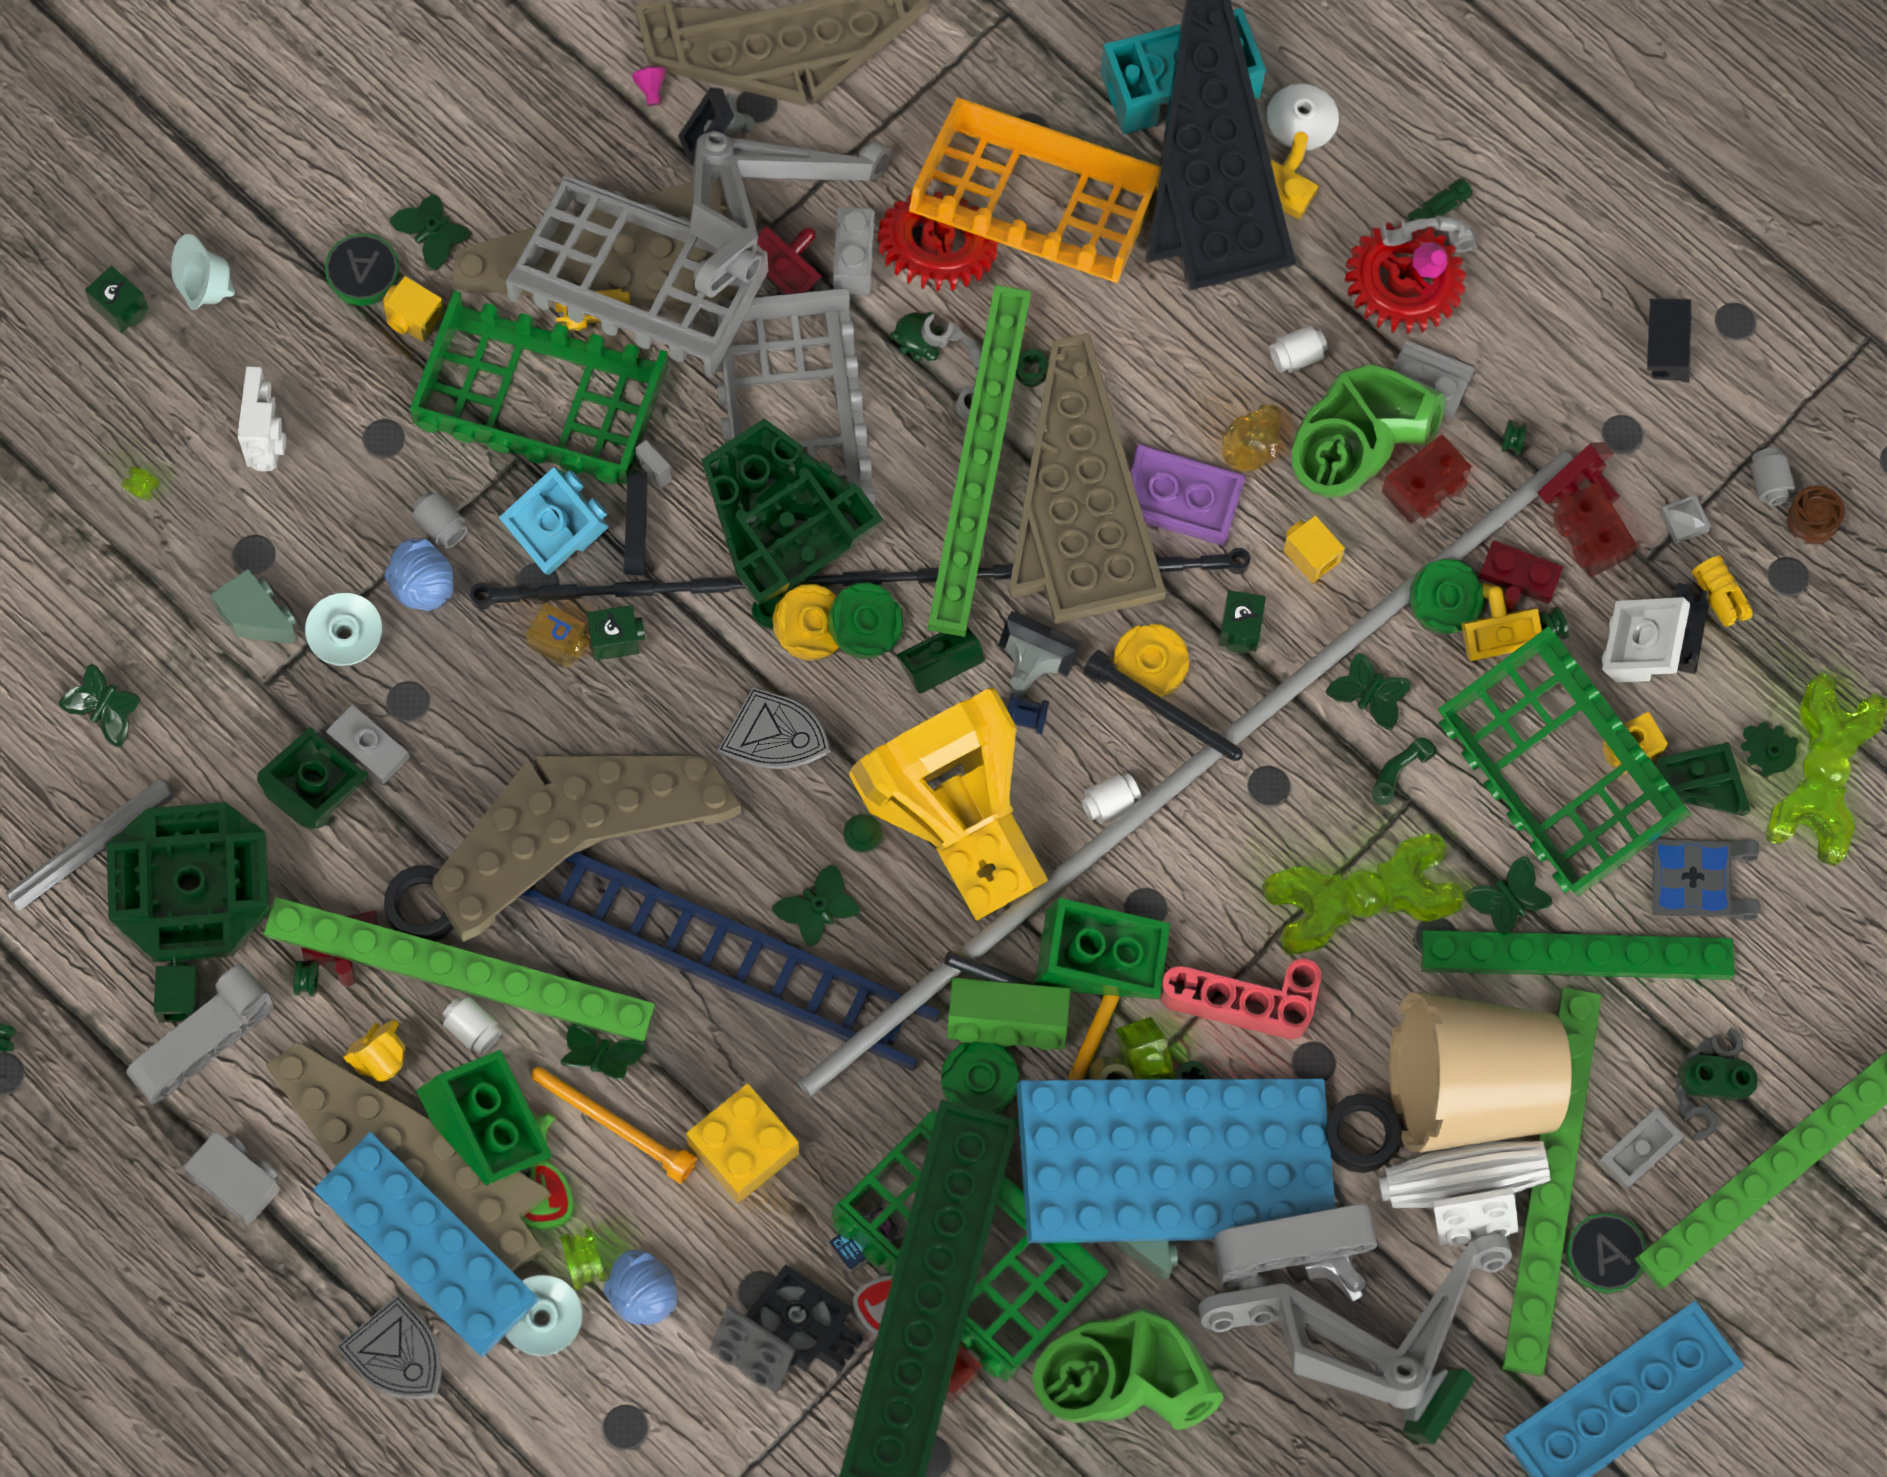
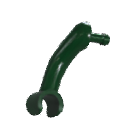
[1372,737,1437,805]

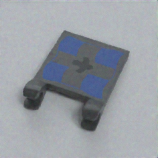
[1652,839,1760,921]

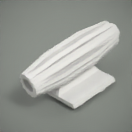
[1379,1141,1550,1246]

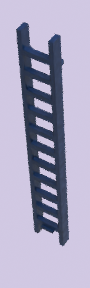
[518,853,939,1071]

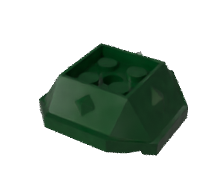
[106,802,270,962]

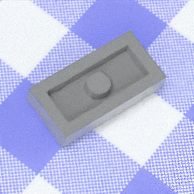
[326,704,410,785]
[1599,1108,1684,1191]

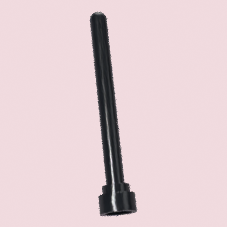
[1083,650,1243,761]

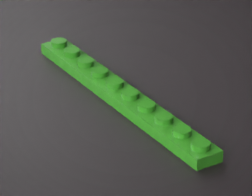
[928,285,1031,637]
[264,897,655,1043]
[1502,987,1602,1377]
[1634,1051,1887,1290]

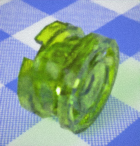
[559,1227,606,1290]

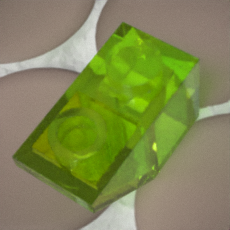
[1115,1016,1176,1080]

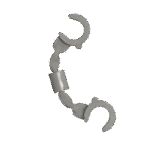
[1380,215,1477,253]
[921,314,982,420]

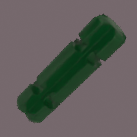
[1407,178,1473,231]

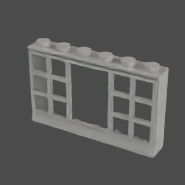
[506,175,768,378]
[709,288,875,507]

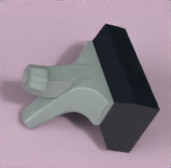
[678,87,754,164]
[998,610,1081,699]

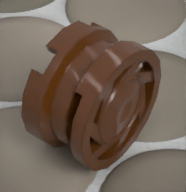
[1786,485,1845,545]

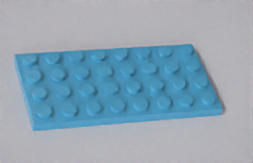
[1017,1079,1335,1243]

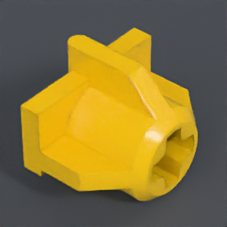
[343,1018,405,1082]

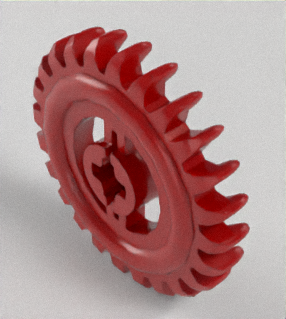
[877,191,998,292]
[1344,221,1466,335]

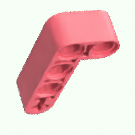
[1160,958,1321,1039]

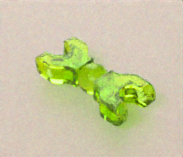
[1765,672,1887,867]
[1262,834,1466,955]

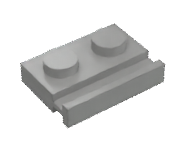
[1393,340,1475,419]

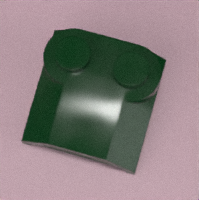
[257,726,369,829]

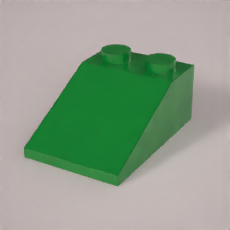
[1035,897,1171,999]
[416,1049,553,1186]

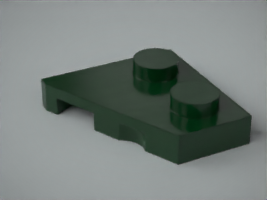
[1653,742,1751,816]

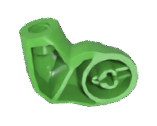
[1292,364,1445,498]
[1032,1307,1224,1430]

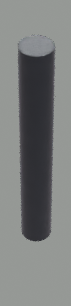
[944,950,1040,986]

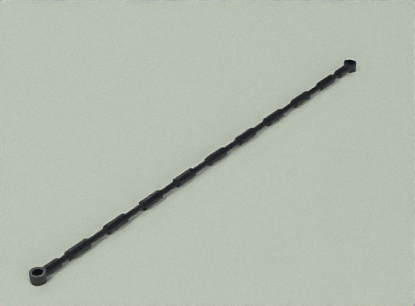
[470,548,1251,609]

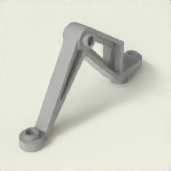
[689,132,892,298]
[1198,1234,1512,1409]

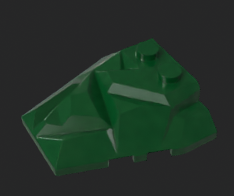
[701,418,884,605]

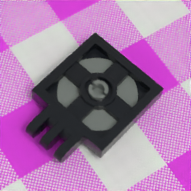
[746,1264,864,1372]

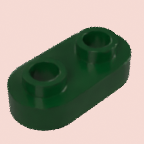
[1678,1055,1758,1101]

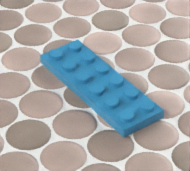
[313,1132,540,1358]
[1502,1301,1744,1477]

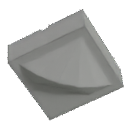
[636,440,672,488]
[1659,495,1711,544]

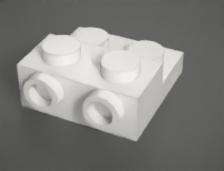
[237,366,286,472]
[1602,597,1690,682]

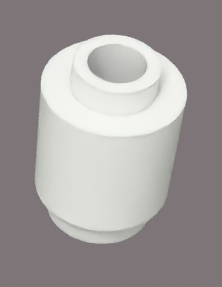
[1269,325,1328,373]
[1081,773,1142,825]
[443,997,502,1055]

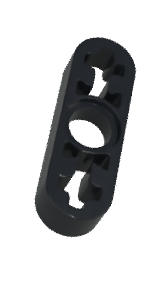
[624,471,648,576]

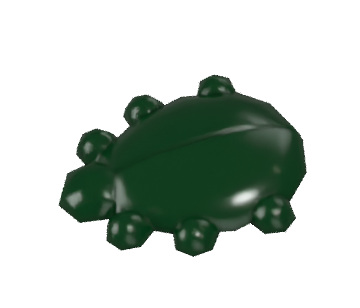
[890,311,944,361]
[1741,722,1799,777]

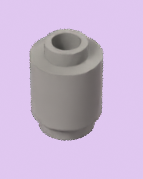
[1750,447,1796,506]
[412,492,468,549]

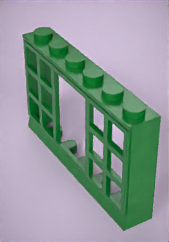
[410,291,669,485]
[1437,626,1691,897]
[831,1109,1109,1382]

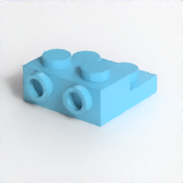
[499,467,610,575]

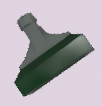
[1402,1366,1475,1445]

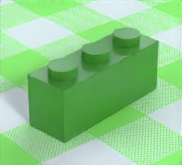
[947,978,1070,1050]

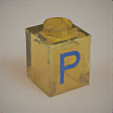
[526,602,589,668]

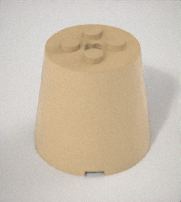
[1389,992,1572,1152]

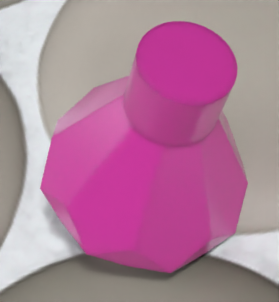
[632,65,666,106]
[1412,243,1448,278]

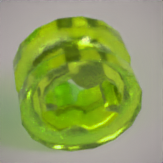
[121,466,160,501]

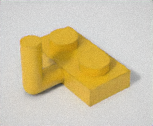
[1270,131,1319,220]
[1461,583,1542,661]

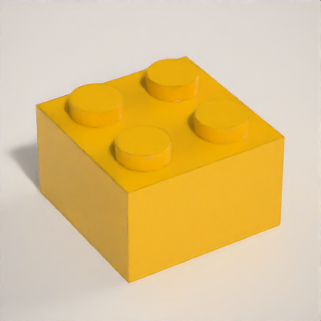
[686,1083,799,1204]

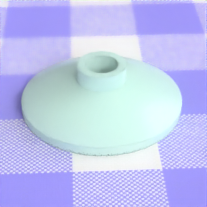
[305,593,382,666]
[506,1275,582,1356]

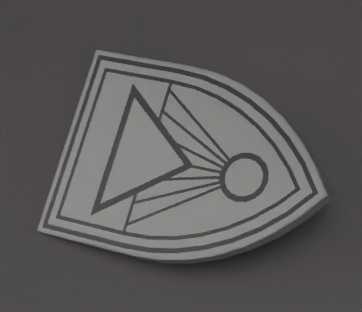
[717,687,831,769]
[336,1295,441,1399]

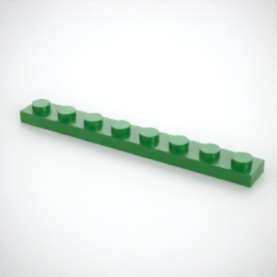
[1420,930,1734,980]

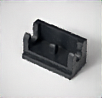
[1647,299,1692,382]
[1671,583,1709,675]

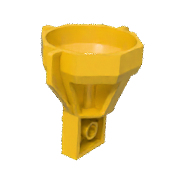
[849,687,1049,921]

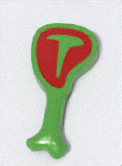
[522,1111,574,1230]

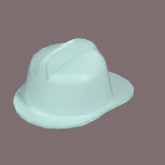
[171,234,235,310]

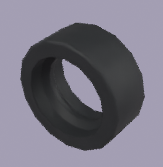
[384,866,454,942]
[1325,1093,1401,1173]

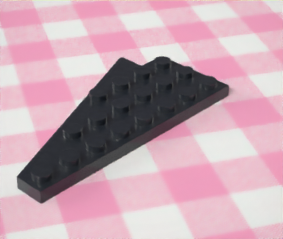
[1145,0,1296,292]

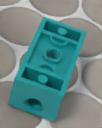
[1100,7,1266,135]

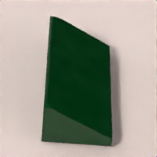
[896,627,985,694]

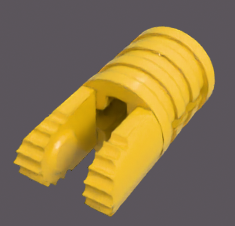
[1691,555,1753,627]

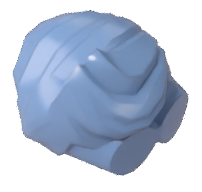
[385,538,454,611]
[604,1249,678,1325]

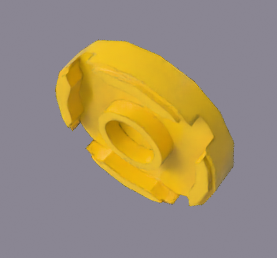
[773,584,839,661]
[1113,624,1189,697]

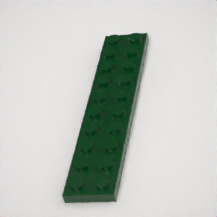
[839,1099,1018,1477]

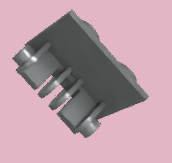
[709,1305,796,1394]

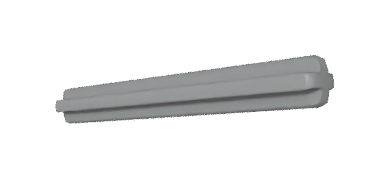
[6,779,173,910]

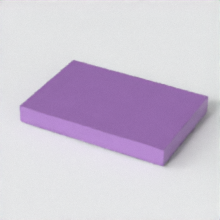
[1130,444,1246,546]

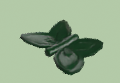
[390,195,471,270]
[1325,653,1411,730]
[59,664,140,747]
[1465,856,1552,935]
[772,865,860,947]
[560,1024,645,1080]

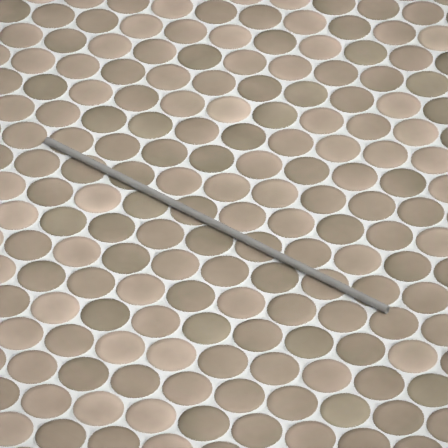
[798,451,1573,1097]

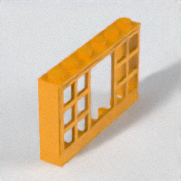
[909,97,1159,284]

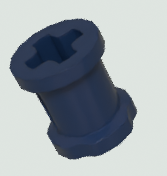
[1008,693,1049,735]

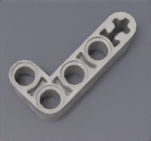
[126,964,273,1104]
[1213,1205,1378,1288]

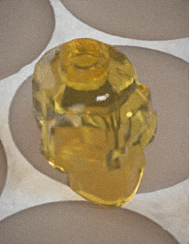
[1222,404,1282,472]

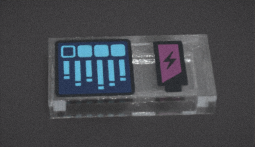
[825,1200,908,1277]

